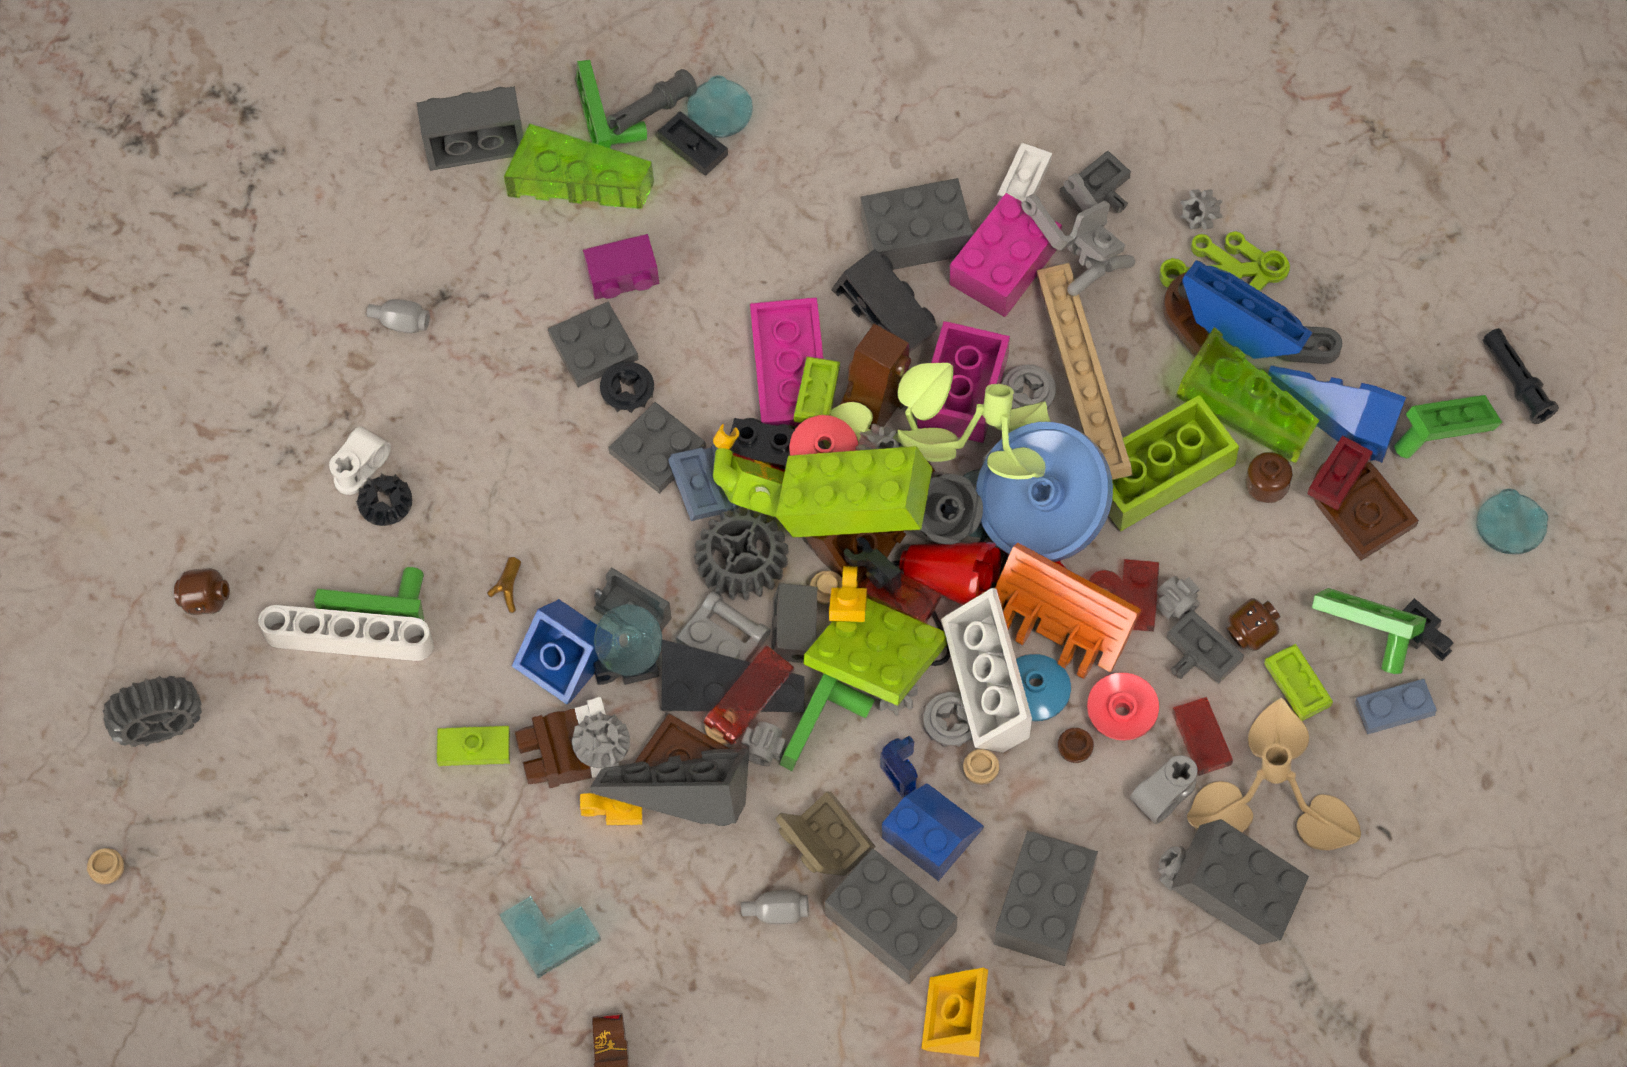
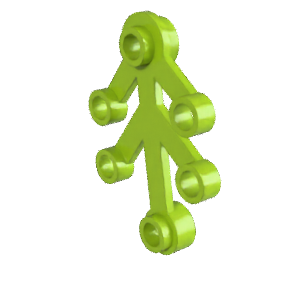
[1159,231,1290,292]

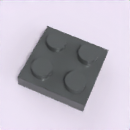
[548,301,639,387]
[608,402,706,494]

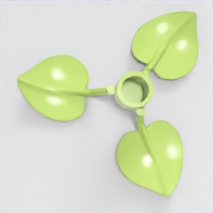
[823,363,953,449]
[897,384,1051,479]

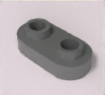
[1278,326,1343,364]

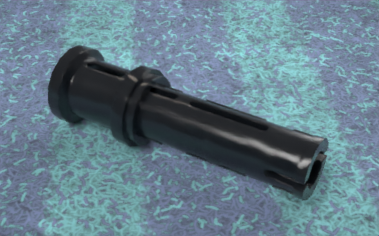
[1482,328,1559,424]

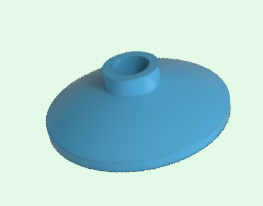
[1016,654,1071,721]

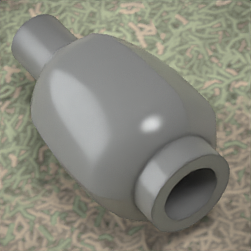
[367,299,430,333]
[741,890,809,925]

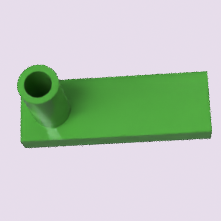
[575,60,647,160]
[1394,395,1502,459]
[314,567,424,621]
[1312,588,1426,674]
[780,674,875,771]

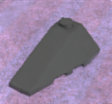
[590,749,749,826]

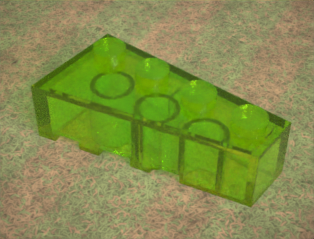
[504,123,654,209]
[1176,327,1319,463]

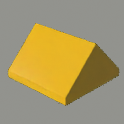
[921,967,988,1057]

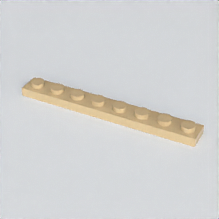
[1037,263,1132,480]

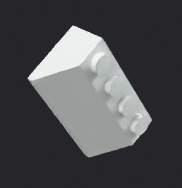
[941,588,1032,753]

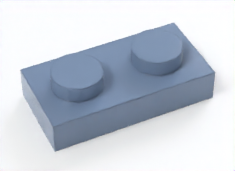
[1355,679,1437,735]

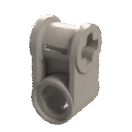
[1130,755,1198,824]

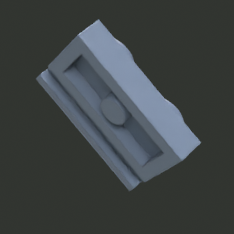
[668,445,739,521]

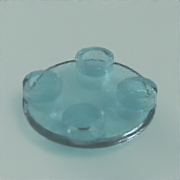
[687,75,753,138]
[1476,488,1548,555]

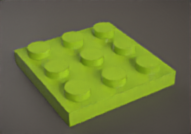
[803,598,948,706]

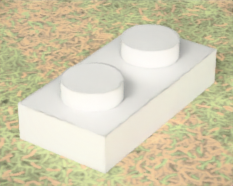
[997,143,1052,202]

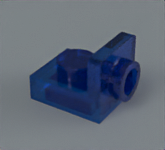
[880,736,918,799]

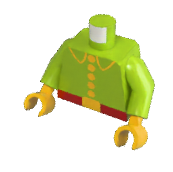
[713,424,785,517]

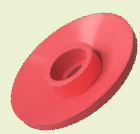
[789,415,858,456]
[1087,673,1159,741]

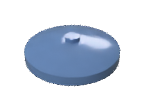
[976,422,1113,562]

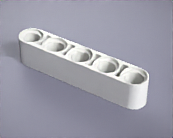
[258,605,434,661]

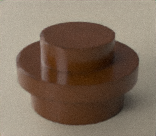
[1058,728,1094,763]

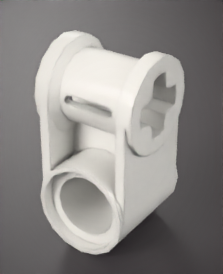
[329,427,391,495]

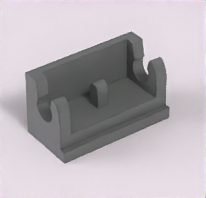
[594,567,672,645]
[771,583,818,663]

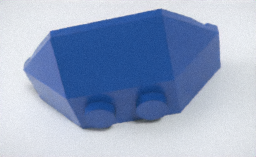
[1182,260,1313,359]

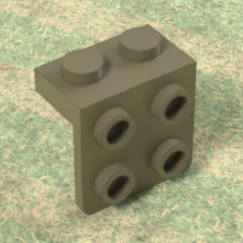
[775,791,876,876]

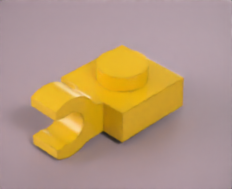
[829,566,867,622]
[580,793,642,825]

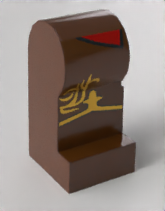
[592,1013,630,1067]

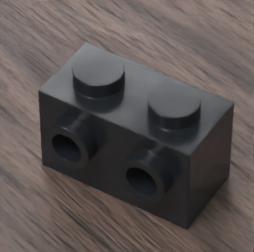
[730,418,795,469]

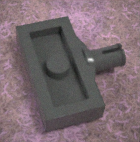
[1059,151,1131,213]
[1167,609,1244,684]

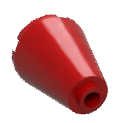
[900,542,1001,605]

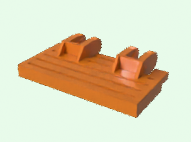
[995,543,1142,679]

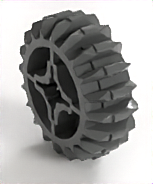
[694,508,789,601]
[103,676,202,747]

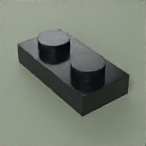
[658,111,728,176]

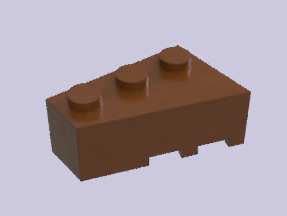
[843,324,911,430]

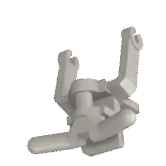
[1021,173,1135,296]

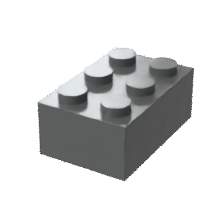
[416,86,527,171]
[860,178,973,270]
[1171,819,1309,945]
[994,830,1098,966]
[825,848,957,984]

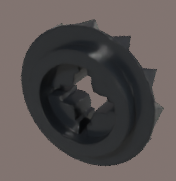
[600,362,654,413]
[356,473,413,526]

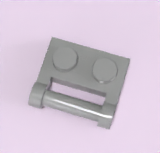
[676,591,771,662]

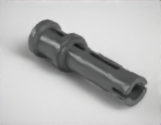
[607,69,697,135]

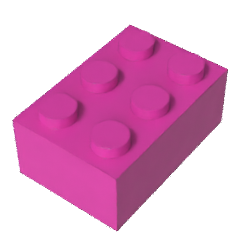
[949,193,1062,317]
[917,321,1010,443]

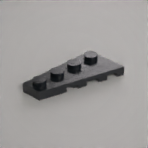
[661,639,805,712]

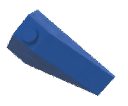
[1265,366,1406,463]

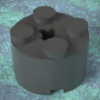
[912,472,983,544]

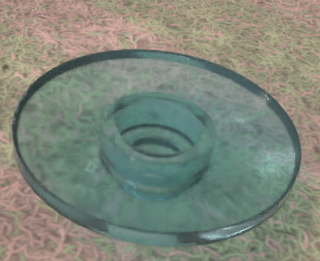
[594,605,662,676]

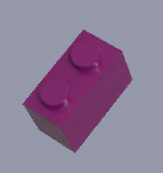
[583,234,660,300]

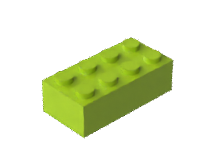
[1109,395,1239,532]
[776,446,932,538]

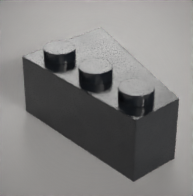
[831,249,938,353]

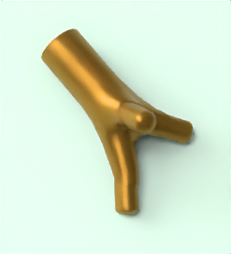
[487,557,521,613]

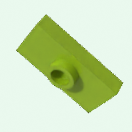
[794,357,841,423]
[1264,644,1333,721]
[437,726,510,766]

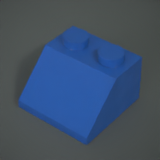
[512,599,614,704]
[882,783,984,882]

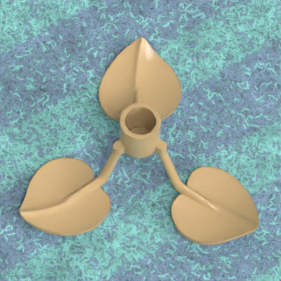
[1187,698,1361,850]

